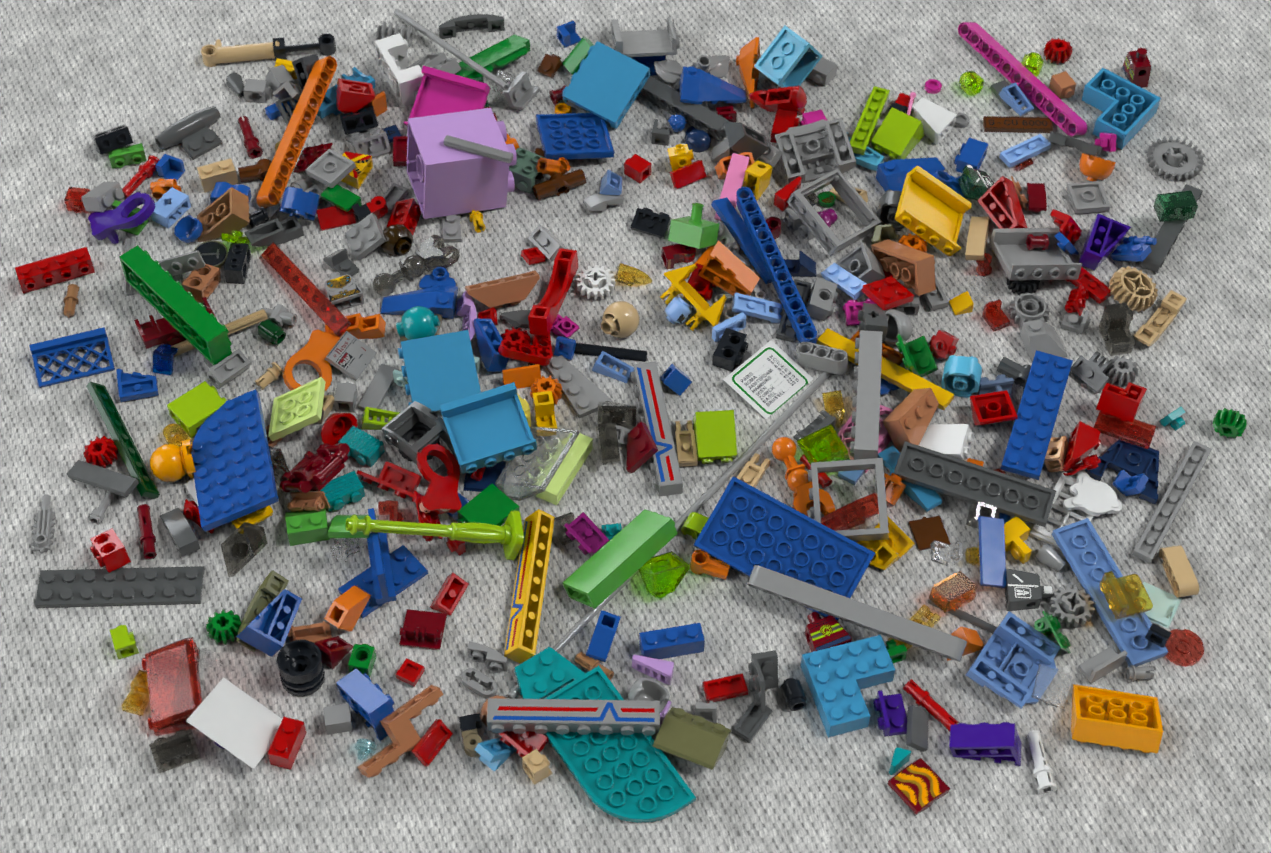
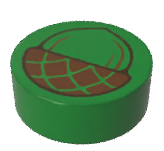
[818,191,836,208]

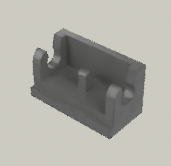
[794,410,837,450]

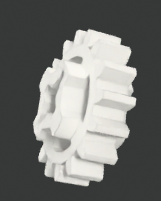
[576,265,615,300]

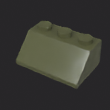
[653,707,731,770]

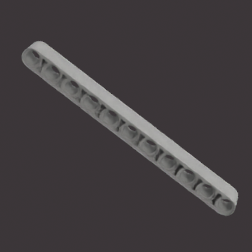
[747,565,967,662]

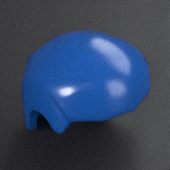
[174,215,203,243]

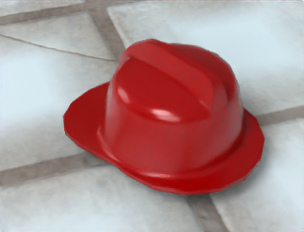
[321,413,358,445]

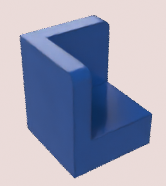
[557,21,581,48]
[155,154,185,181]
[660,364,692,396]

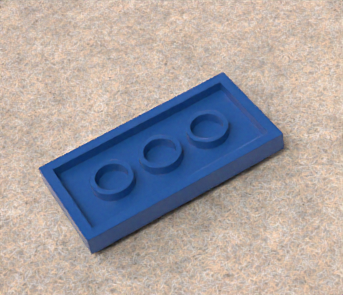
[338,545,428,618]

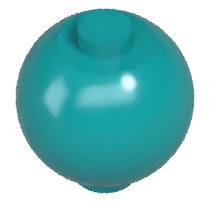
[396,306,440,340]

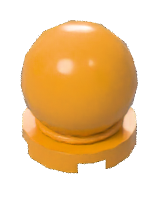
[150,439,196,482]

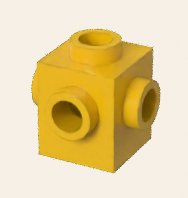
[667,144,694,171]

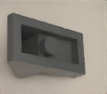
[323,248,359,277]

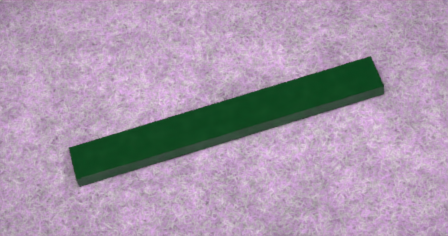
[86,382,160,499]

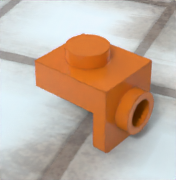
[876,473,906,506]

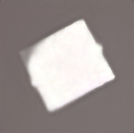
[1032,664,1072,710]

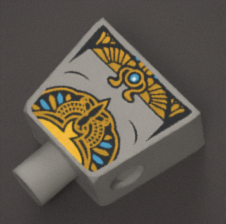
[325,272,364,314]

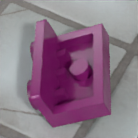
[564,512,610,557]

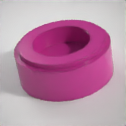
[924,79,942,94]

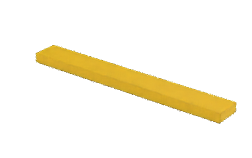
[817,328,954,411]

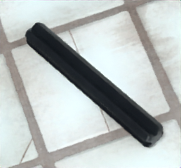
[574,343,648,362]

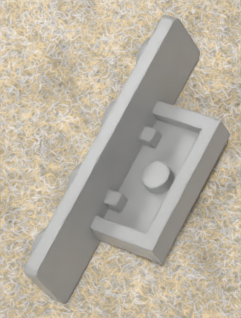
[158,250,206,276]

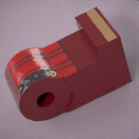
[661,244,696,269]

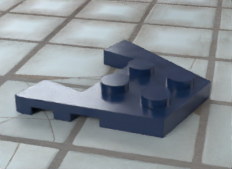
[1085,436,1159,504]

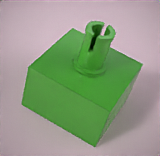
[668,203,719,249]

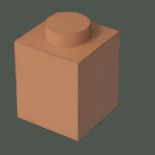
[1049,71,1076,99]

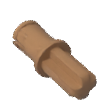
[63,284,79,318]
[574,652,614,680]

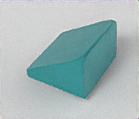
[889,747,912,775]

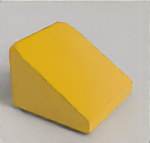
[949,291,974,316]

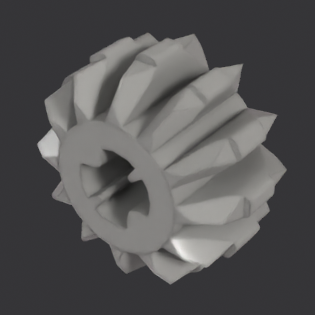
[1105,355,1138,387]

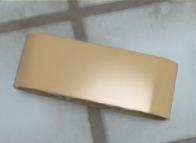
[1159,545,1199,598]

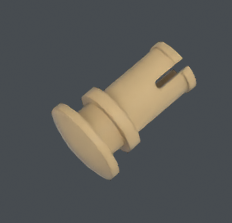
[255,362,284,390]

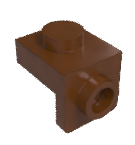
[537,54,564,79]

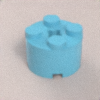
[941,355,982,398]

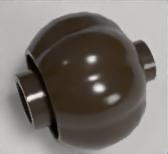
[380,224,413,256]

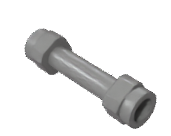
[89,491,118,524]

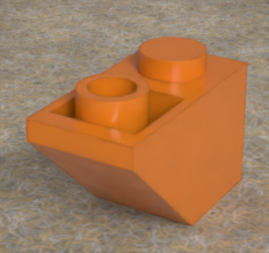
[324,585,371,631]

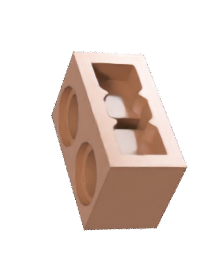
[182,264,221,304]

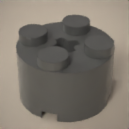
[877,190,905,231]

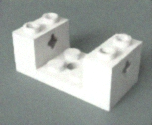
[375,33,424,107]

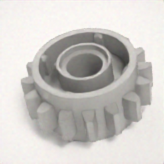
[1008,293,1050,328]

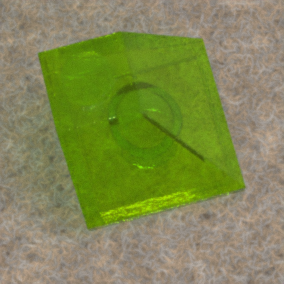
[796,424,850,465]
[638,551,690,598]

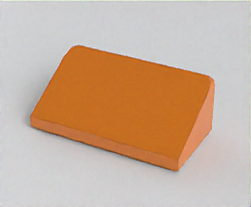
[502,364,541,389]

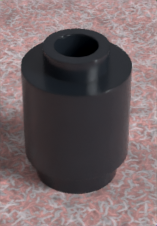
[780,678,807,711]

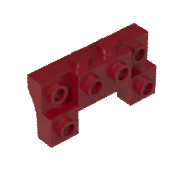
[134,297,215,349]

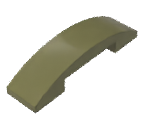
[236,570,289,652]

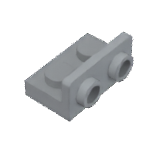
[503,72,540,110]

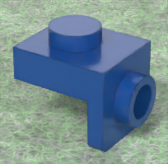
[1113,470,1149,496]

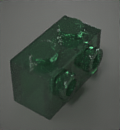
[1153,191,1198,222]

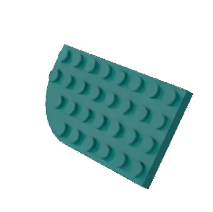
[545,666,696,823]

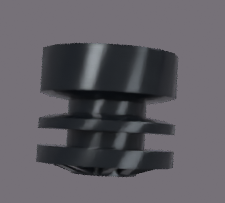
[277,640,325,696]

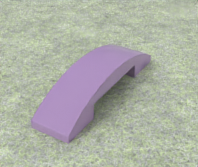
[456,291,477,341]

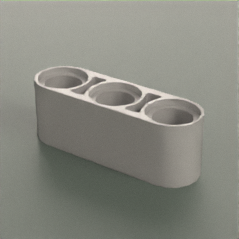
[796,342,849,375]

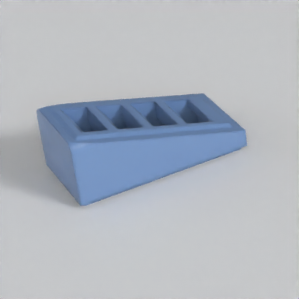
[999,82,1034,116]
[592,351,634,383]

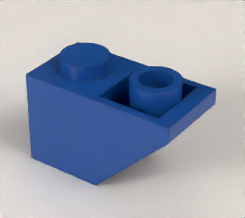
[586,610,621,662]

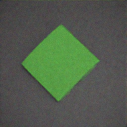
[328,514,377,538]

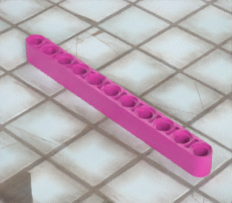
[958,22,1088,136]

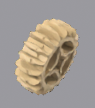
[1109,266,1158,312]

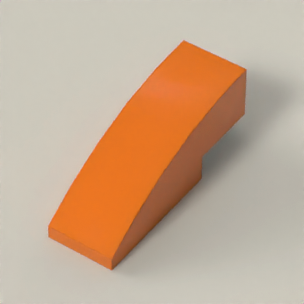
[325,313,386,339]

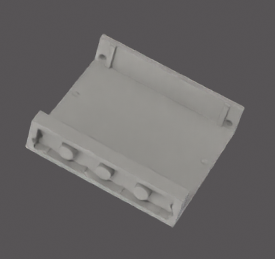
[611,16,680,57]

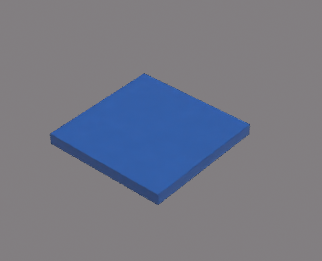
[536,113,614,160]

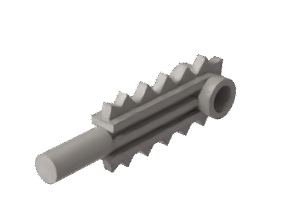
[31,494,56,553]

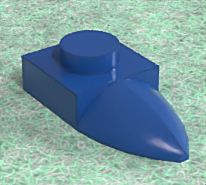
[1054,232,1079,255]

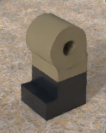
[459,713,482,757]

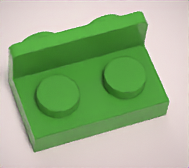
[108,143,147,169]

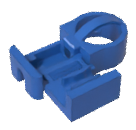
[932,170,967,199]

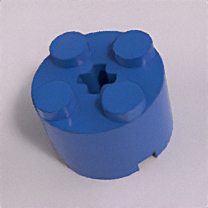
[280,187,320,221]

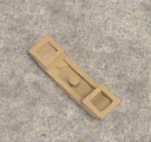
[1133,290,1187,347]

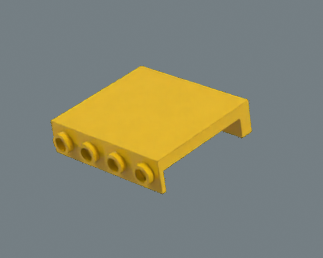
[894,165,972,256]

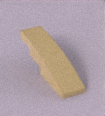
[965,217,990,260]

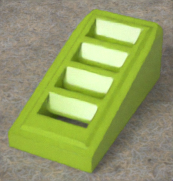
[361,407,399,430]

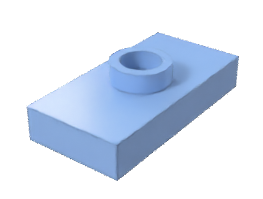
[712,312,746,342]

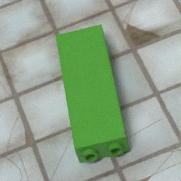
[562,509,678,609]

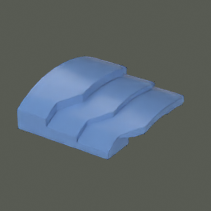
[966,611,1061,709]

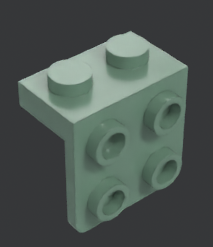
[509,148,545,194]

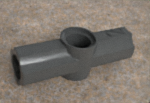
[997,357,1031,389]

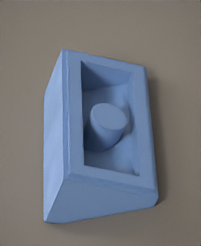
[600,170,623,195]

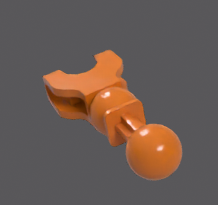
[772,437,835,518]

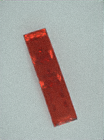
[821,493,879,531]

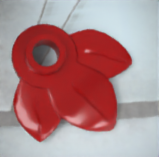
[1063,454,1101,476]

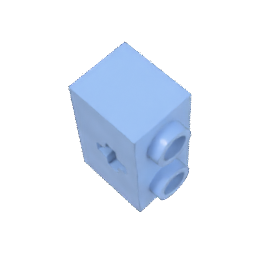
[151,187,191,229]

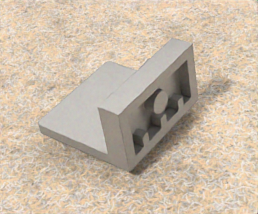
[345,127,391,158]

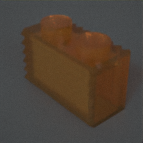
[929,571,978,613]

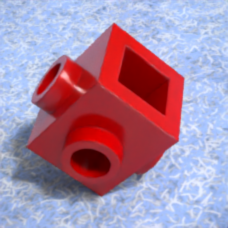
[929,330,959,360]

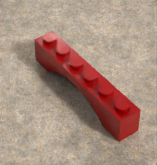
[528,248,579,336]

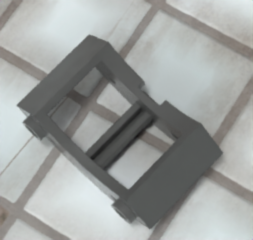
[381,401,460,483]

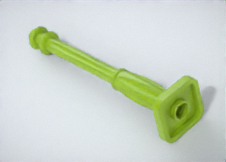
[346,511,524,560]

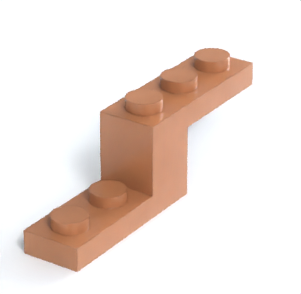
[358,685,444,778]

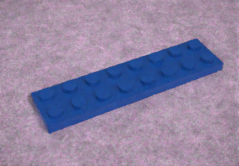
[1000,350,1073,480]

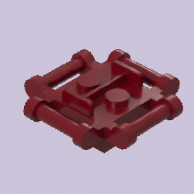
[279,443,350,493]

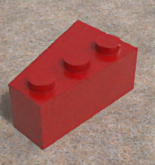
[977,176,1028,229]

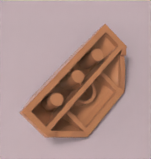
[465,271,540,309]

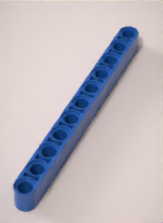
[736,187,817,344]

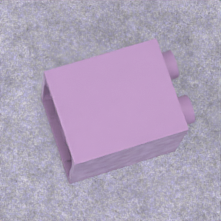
[407,108,517,219]

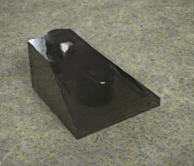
[598,401,636,431]
[221,522,268,577]

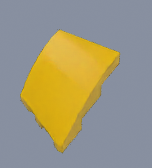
[856,516,915,570]

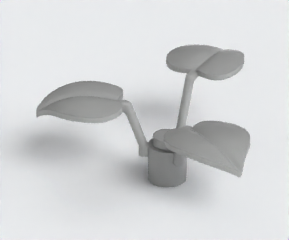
[654,55,730,110]

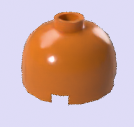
[1079,153,1116,182]

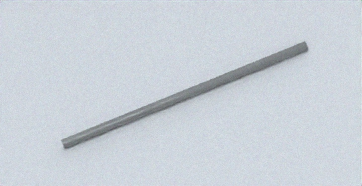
[394,9,509,91]

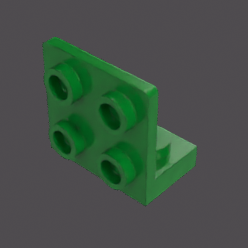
[896,334,938,377]

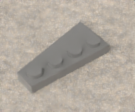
[545,355,613,418]

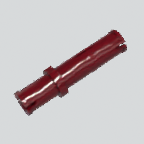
[137,504,157,560]

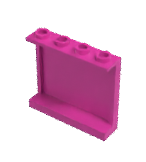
[404,65,491,127]

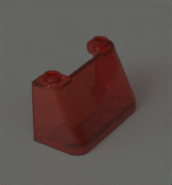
[142,637,203,736]

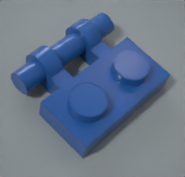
[1111,236,1157,262]

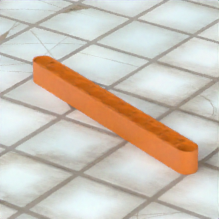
[256,56,337,208]

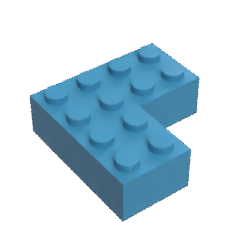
[1081,68,1161,150]
[800,635,895,738]

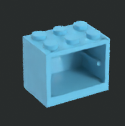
[754,25,823,88]

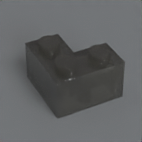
[1098,303,1136,356]

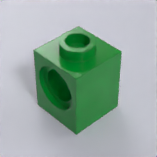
[348,644,376,678]

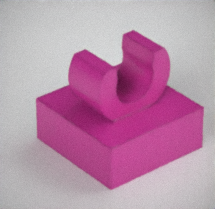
[1095,132,1117,152]

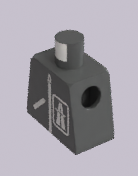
[1004,569,1052,611]

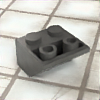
[724,122,769,161]

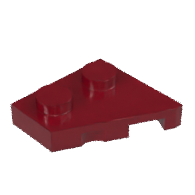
[626,421,658,473]

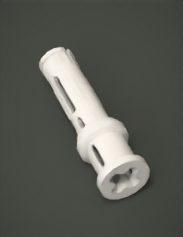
[1027,730,1057,795]

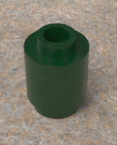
[258,320,286,345]

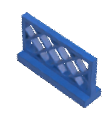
[29,327,115,388]
[367,508,397,604]

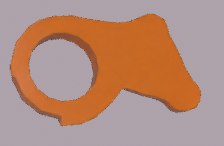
[283,329,340,391]

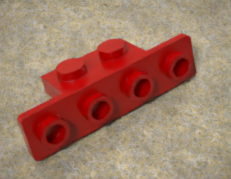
[357,461,422,503]

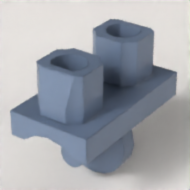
[978,374,1014,395]

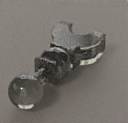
[373,235,460,296]

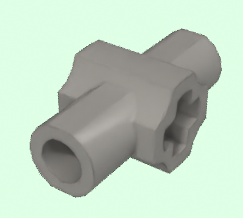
[261,304,297,327]

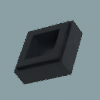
[1145,623,1171,648]

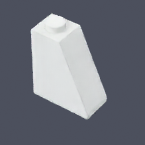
[911,97,957,145]

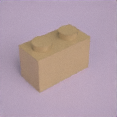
[197,158,239,193]

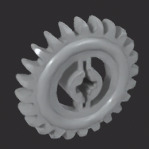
[1146,136,1204,181]

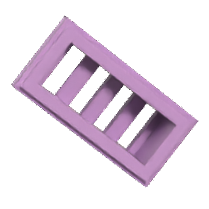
[632,655,674,685]

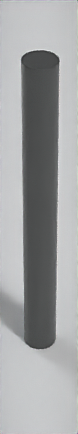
[929,596,997,634]

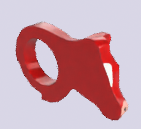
[416,444,462,515]

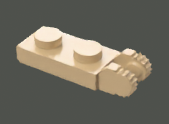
[675,420,698,467]
[737,453,771,488]

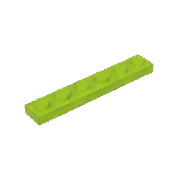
[850,86,890,155]

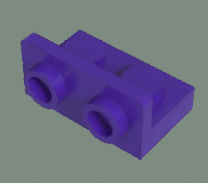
[873,690,907,737]

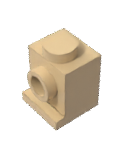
[522,749,553,785]

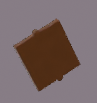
[909,516,951,551]

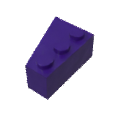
[1078,214,1131,271]
[949,722,1022,766]

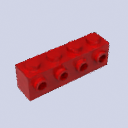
[15,247,95,294]

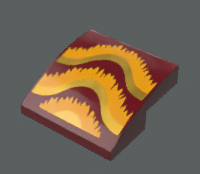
[887,758,951,815]

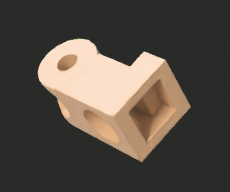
[1044,436,1068,472]

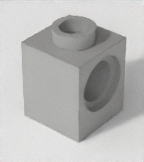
[243,79,271,103]

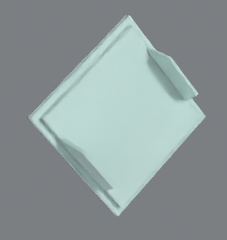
[1136,582,1182,629]

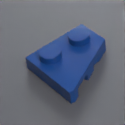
[116,369,159,402]

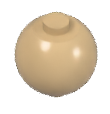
[601,301,639,338]

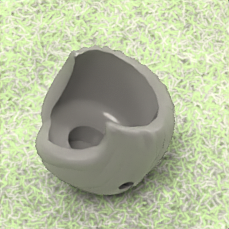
[885,309,913,346]
[628,677,670,713]

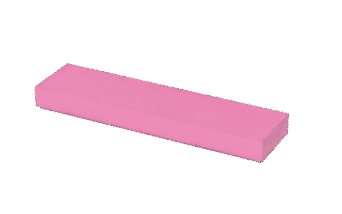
[714,153,750,220]

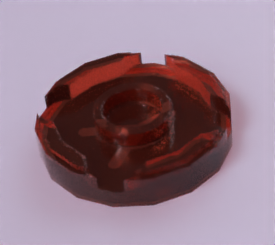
[1165,629,1204,667]

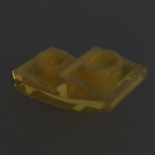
[122,670,159,716]

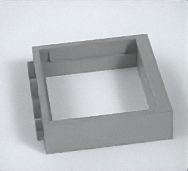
[787,168,881,256]
[808,458,889,542]

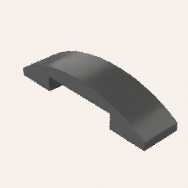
[439,14,505,39]

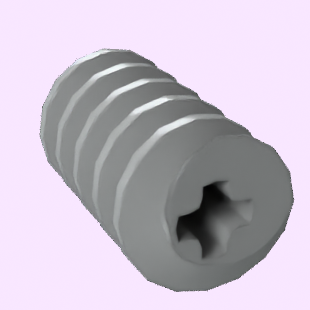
[376,21,413,47]

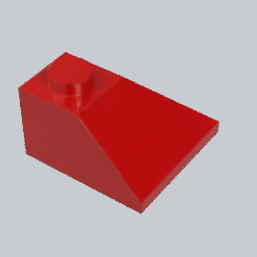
[336,78,375,113]

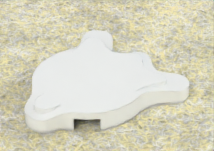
[1063,471,1122,517]

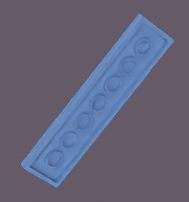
[1052,518,1168,667]

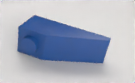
[473,319,509,372]

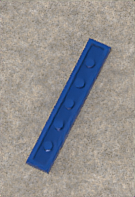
[711,197,772,284]

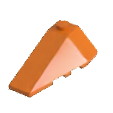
[736,37,761,108]

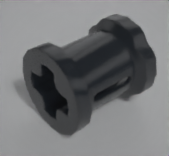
[249,207,269,228]

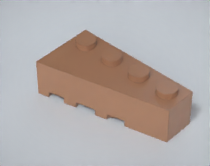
[871,239,936,296]

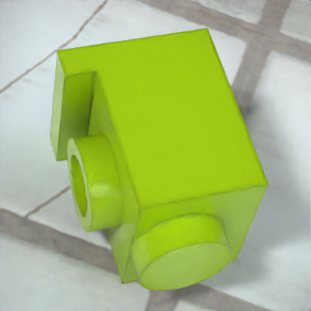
[110,625,139,660]

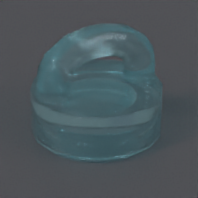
[355,738,377,760]

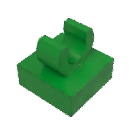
[886,639,908,664]

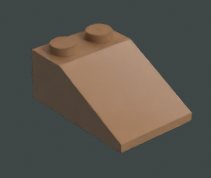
[197,187,250,242]

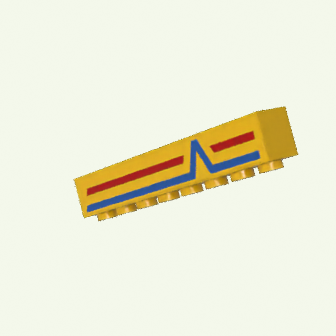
[504,509,555,663]

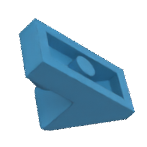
[475,737,516,772]

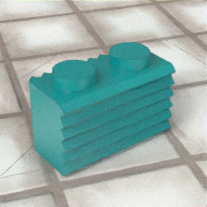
[338,426,385,467]
[320,471,365,512]

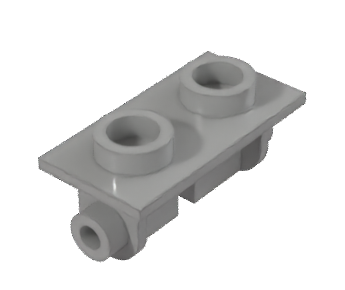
[717,220,740,252]

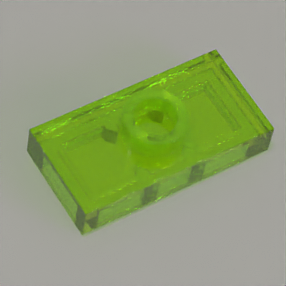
[221,230,250,244]

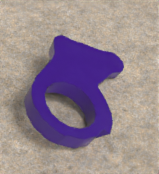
[88,191,155,244]

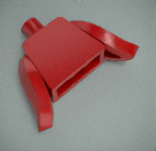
[749,86,807,115]

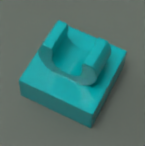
[1159,406,1186,431]
[601,523,622,540]

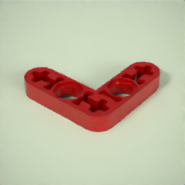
[498,333,553,366]

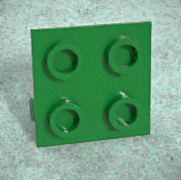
[1034,611,1071,653]

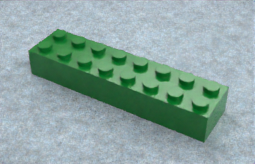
[119,245,232,366]

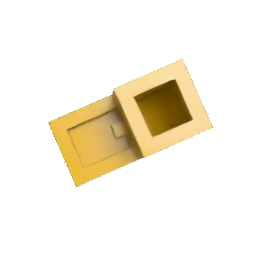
[533,391,558,436]
[1004,517,1032,564]

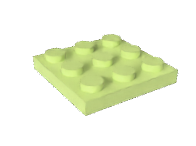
[268,377,326,441]

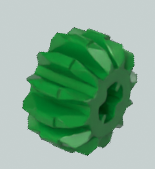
[1213,408,1247,439]
[206,609,241,645]

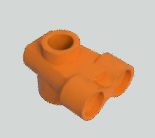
[150,179,182,199]

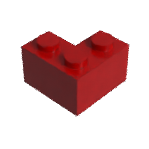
[1096,382,1147,423]

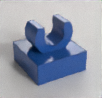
[554,336,576,360]

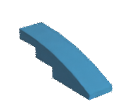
[878,445,942,512]

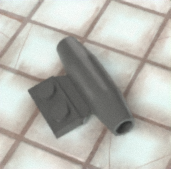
[155,106,222,160]

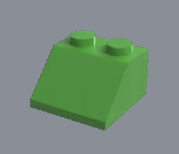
[285,509,330,546]

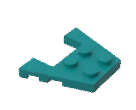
[514,646,586,699]

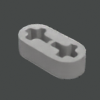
[461,668,497,699]

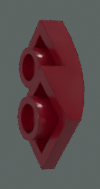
[1026,183,1047,213]

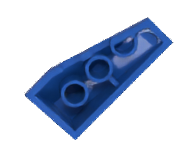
[679,66,747,104]
[876,157,945,191]
[381,285,458,319]

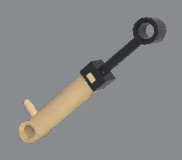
[201,34,336,67]

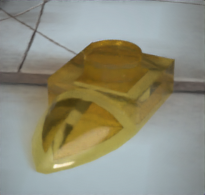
[615,263,652,286]
[822,390,845,428]

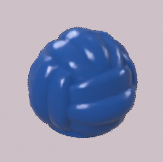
[668,114,686,132]

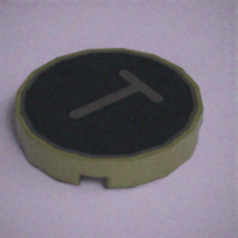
[194,241,228,268]

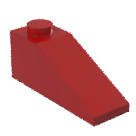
[1062,421,1101,472]

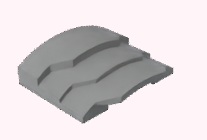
[775,118,856,183]

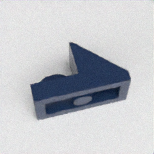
[784,251,817,277]

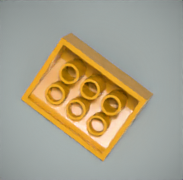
[1071,684,1163,753]

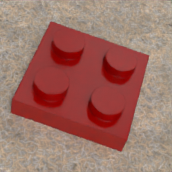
[862,276,914,311]

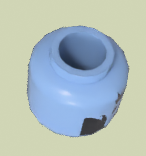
[665,296,692,324]

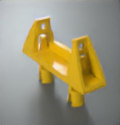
[660,264,727,331]

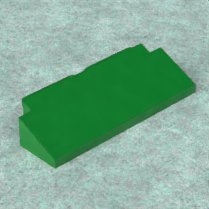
[455,34,530,80]

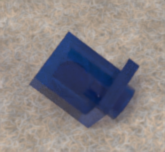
[153,344,178,375]

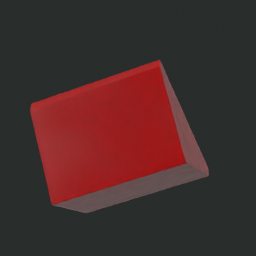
[970,390,1018,425]

